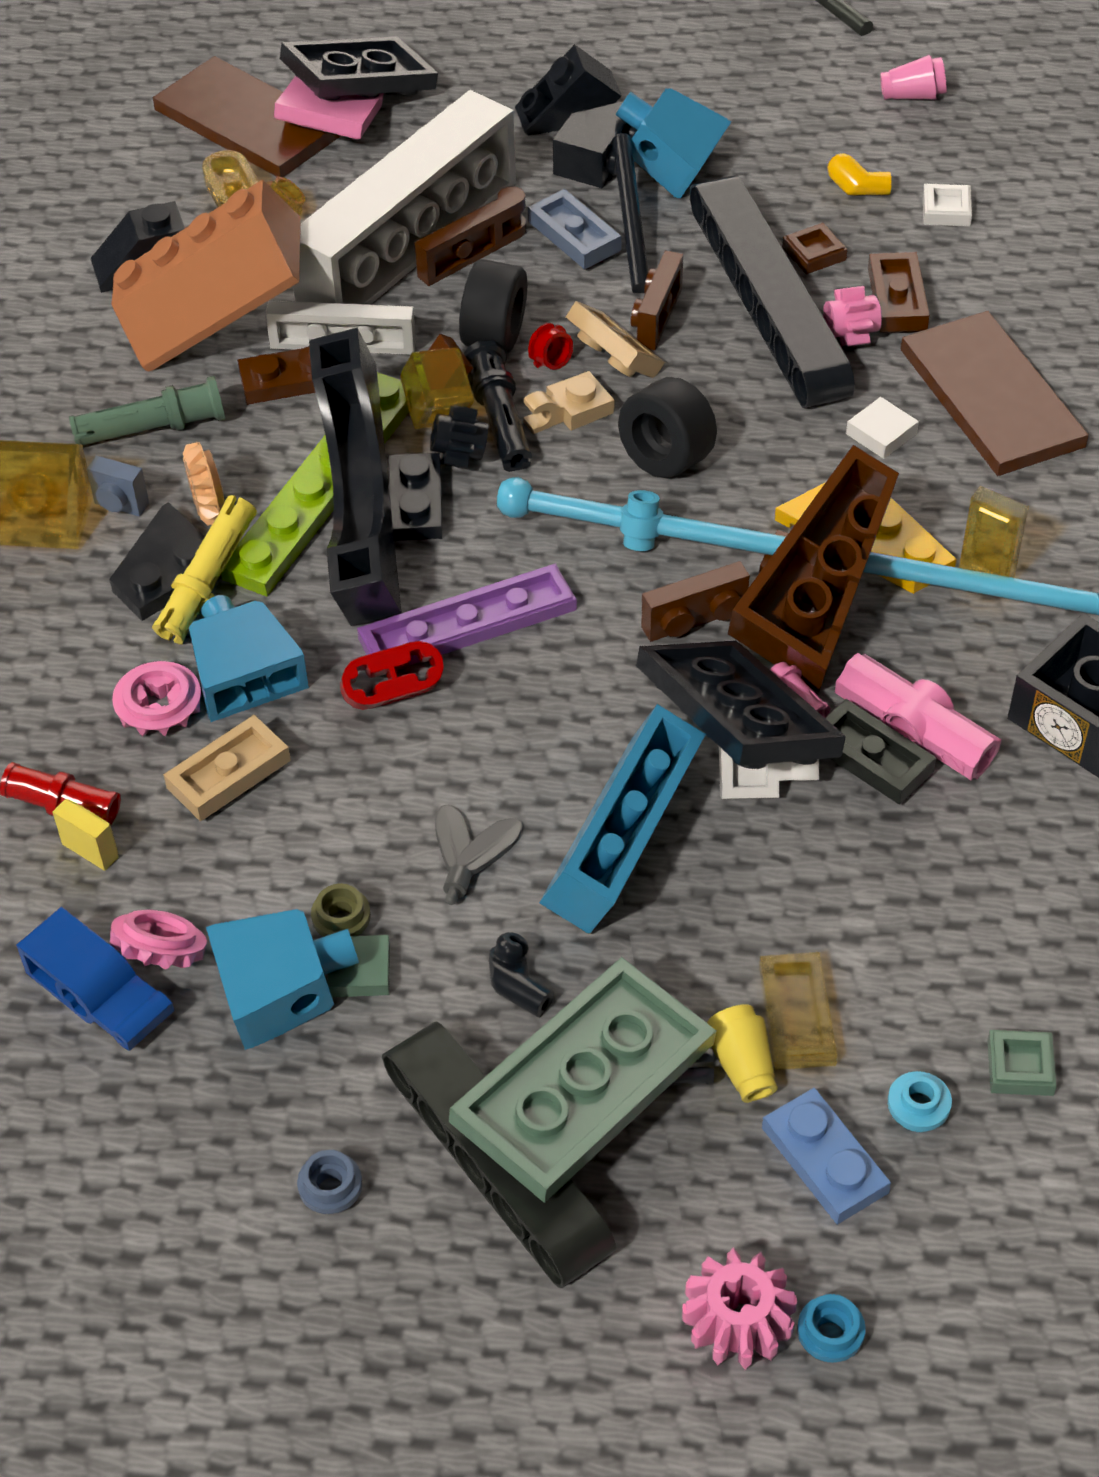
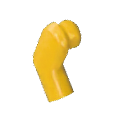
[827,153,891,196]

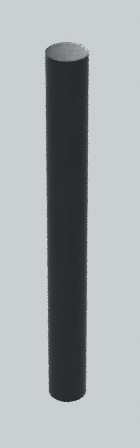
[612,133,648,293]

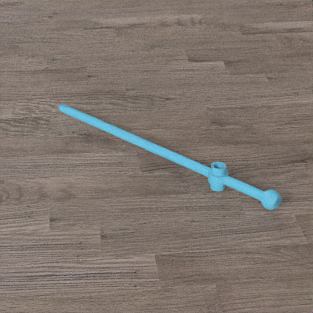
[497,477,1099,615]

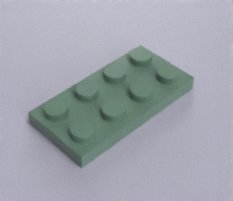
[449,957,717,1203]

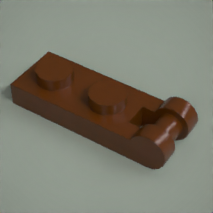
[415,186,526,286]

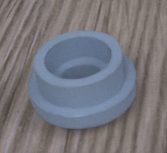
[297,1150,362,1214]

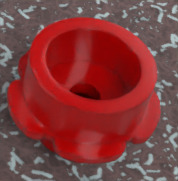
[528,323,573,370]

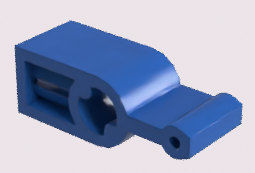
[16,906,174,1051]

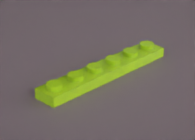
[221,372,419,597]

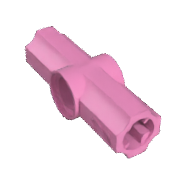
[835,653,1001,780]

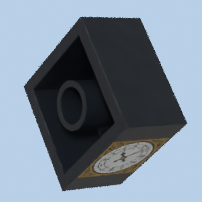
[1007,613,1099,778]

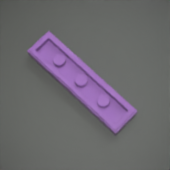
[357,563,577,666]

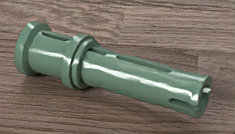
[69,376,225,448]

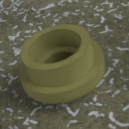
[311,883,371,937]

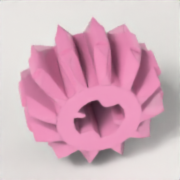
[682,1247,797,1370]

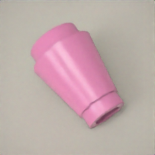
[880,55,947,100]

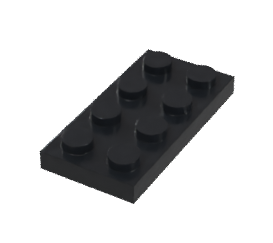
[636,640,846,769]

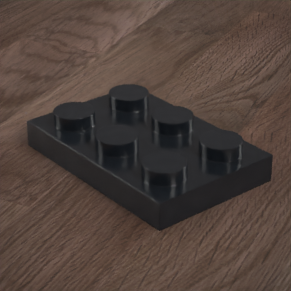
[280,36,438,100]

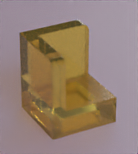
[400,347,474,429]

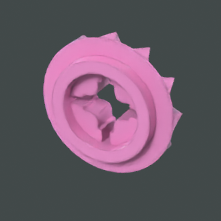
[112,661,202,737]
[110,910,207,970]

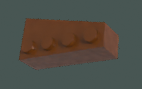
[728,445,899,692]

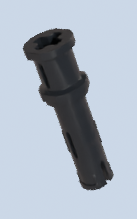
[464,340,532,472]

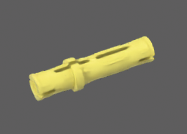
[152,495,257,644]

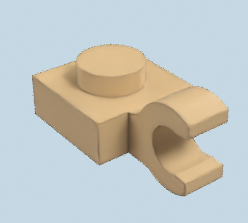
[523,371,615,434]

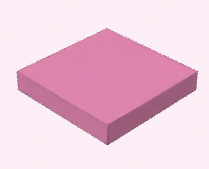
[274,76,384,139]

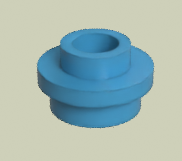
[797,1294,866,1362]

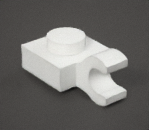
[719,747,819,799]

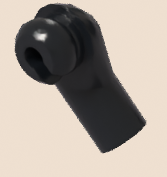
[488,932,554,1018]

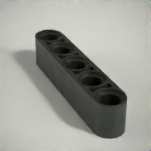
[382,1021,616,1288]

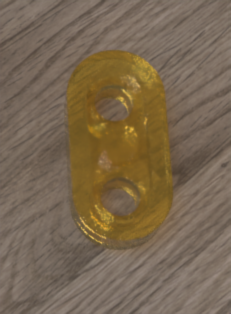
[202,150,259,207]

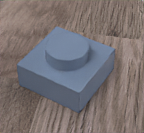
[86,455,149,517]

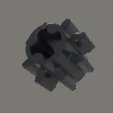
[430,405,488,469]

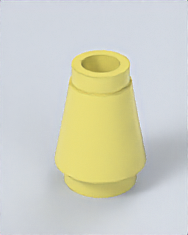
[707,1004,778,1103]

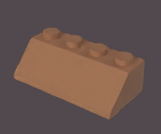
[111,179,301,371]

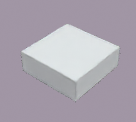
[923,184,972,226]
[846,397,919,459]

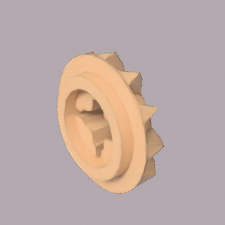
[183,442,225,525]

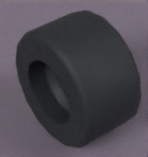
[459,259,528,354]
[618,377,717,478]

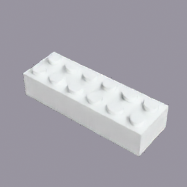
[293,90,516,305]

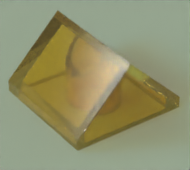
[0,440,93,549]

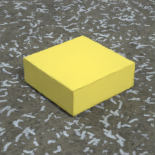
[52,799,119,871]

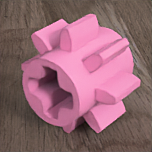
[823,286,882,347]

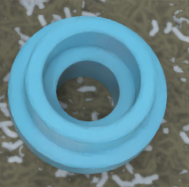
[887,1071,952,1132]

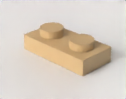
[566,301,665,378]
[163,715,291,822]

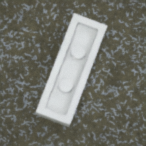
[265,301,416,355]

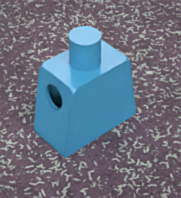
[615,88,731,198]
[189,595,309,722]
[206,909,359,1050]

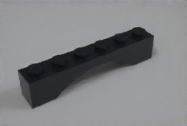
[309,328,402,626]

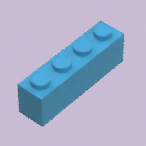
[539,704,706,934]

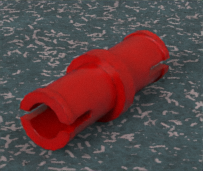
[0,762,121,826]

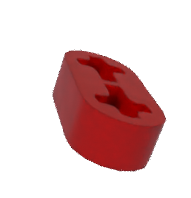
[340,641,444,710]

